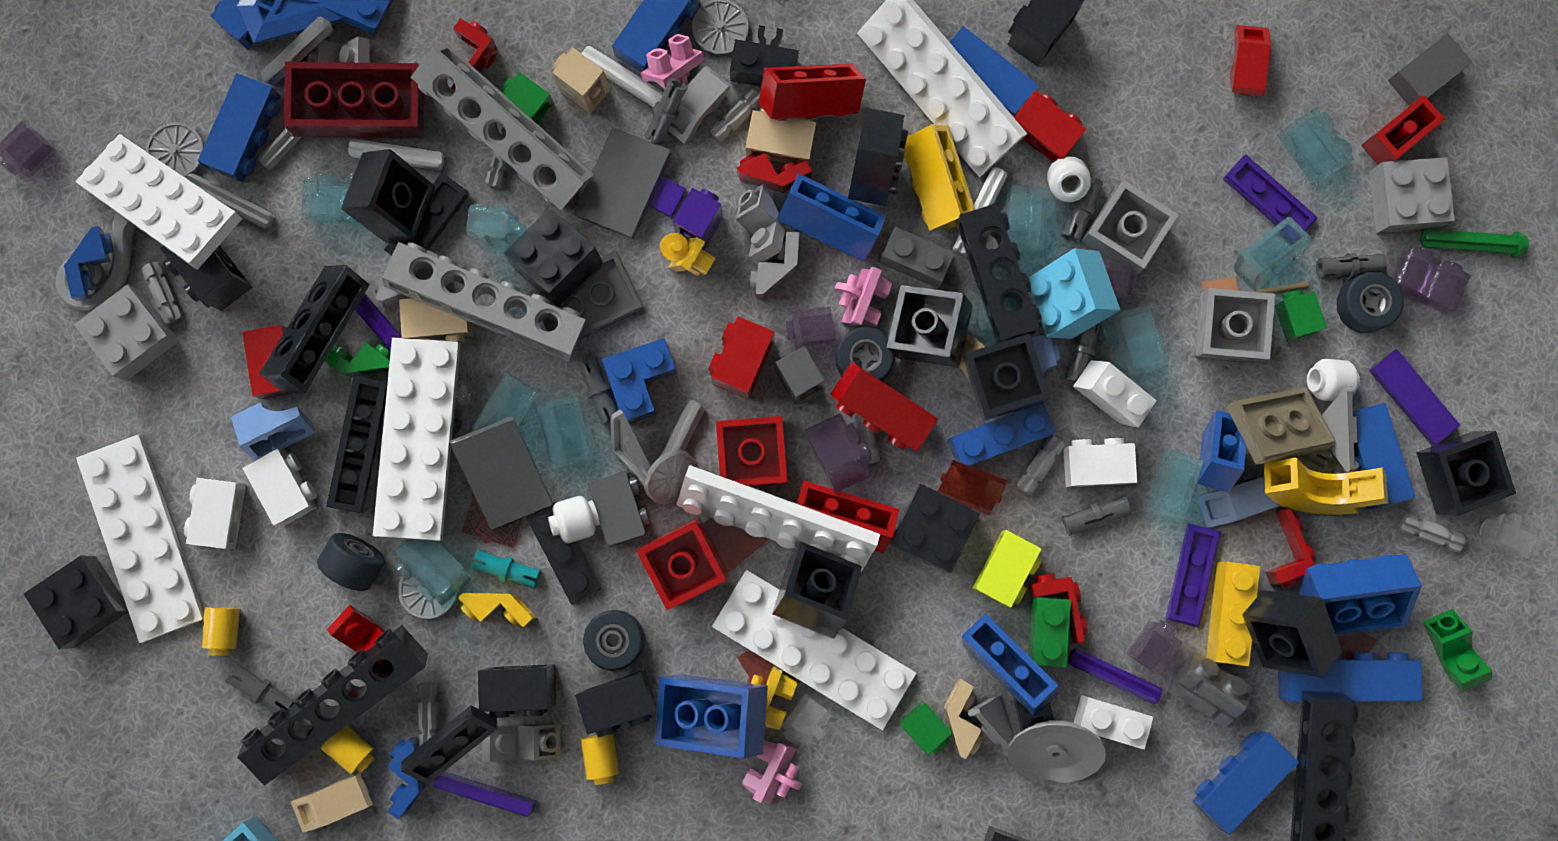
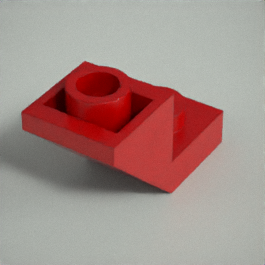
[1230,25,1271,96]
[736,153,812,193]
[327,605,392,667]

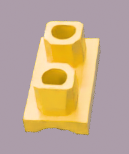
[660,233,715,276]
[751,665,797,730]

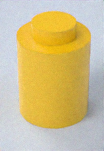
[202,607,240,656]
[321,725,375,775]
[580,733,620,785]

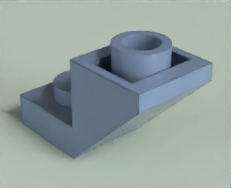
[1197,475,1280,528]

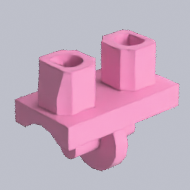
[641,34,705,90]
[835,267,892,327]
[742,741,802,804]

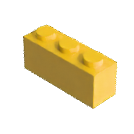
[904,124,975,231]
[1206,562,1260,667]

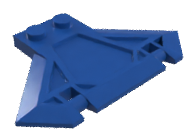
[237,0,393,45]

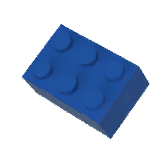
[1299,554,1422,635]
[655,674,768,759]

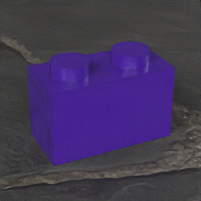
[672,188,723,250]

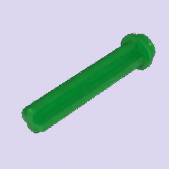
[1420,229,1529,258]

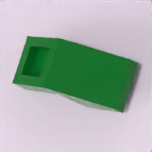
[325,343,391,377]
[1423,609,1492,692]

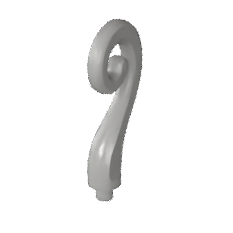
[56,212,137,311]

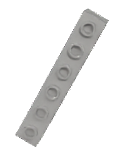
[411,42,594,210]
[382,242,586,362]

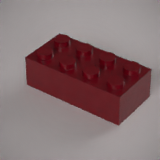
[284,62,424,138]

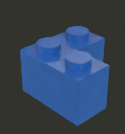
[602,338,677,424]

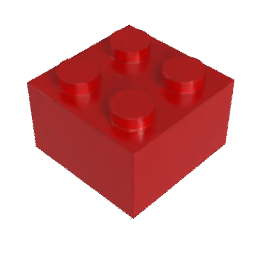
[708,316,774,400]
[716,416,787,487]
[636,516,729,610]

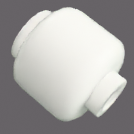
[1047,156,1091,202]
[1307,359,1360,401]
[548,495,600,544]

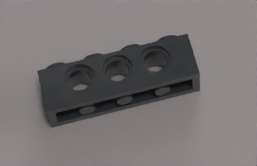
[956,203,1042,344]
[258,265,370,394]
[326,376,388,513]

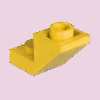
[458,593,537,627]

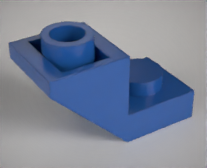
[64,226,114,301]
[387,737,425,820]

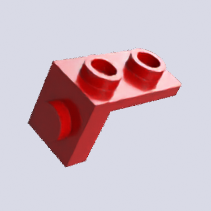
[451,18,497,91]
[1265,508,1316,588]
[1028,573,1088,644]

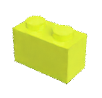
[972,530,1042,608]

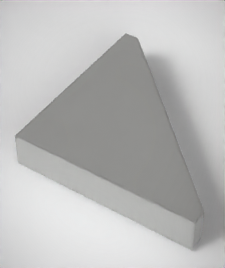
[1322,386,1359,473]
[611,409,650,486]
[968,695,1014,758]

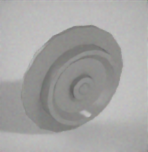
[1008,720,1106,783]

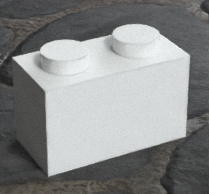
[1073,360,1157,428]
[1063,438,1137,487]
[242,449,318,527]
[184,478,246,550]
[1073,695,1153,750]

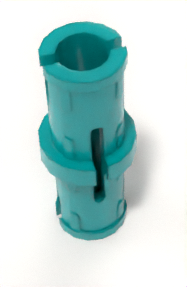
[471,549,541,590]

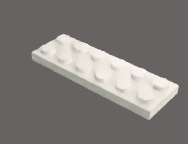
[857,0,1027,177]
[75,134,242,270]
[373,338,461,541]
[76,434,204,643]
[677,465,880,572]
[712,570,916,731]

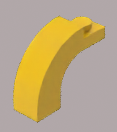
[1264,458,1388,515]

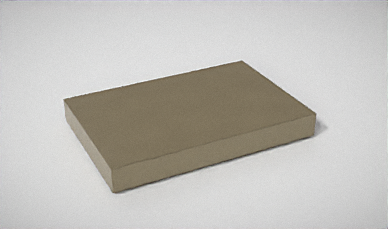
[1227,387,1336,465]

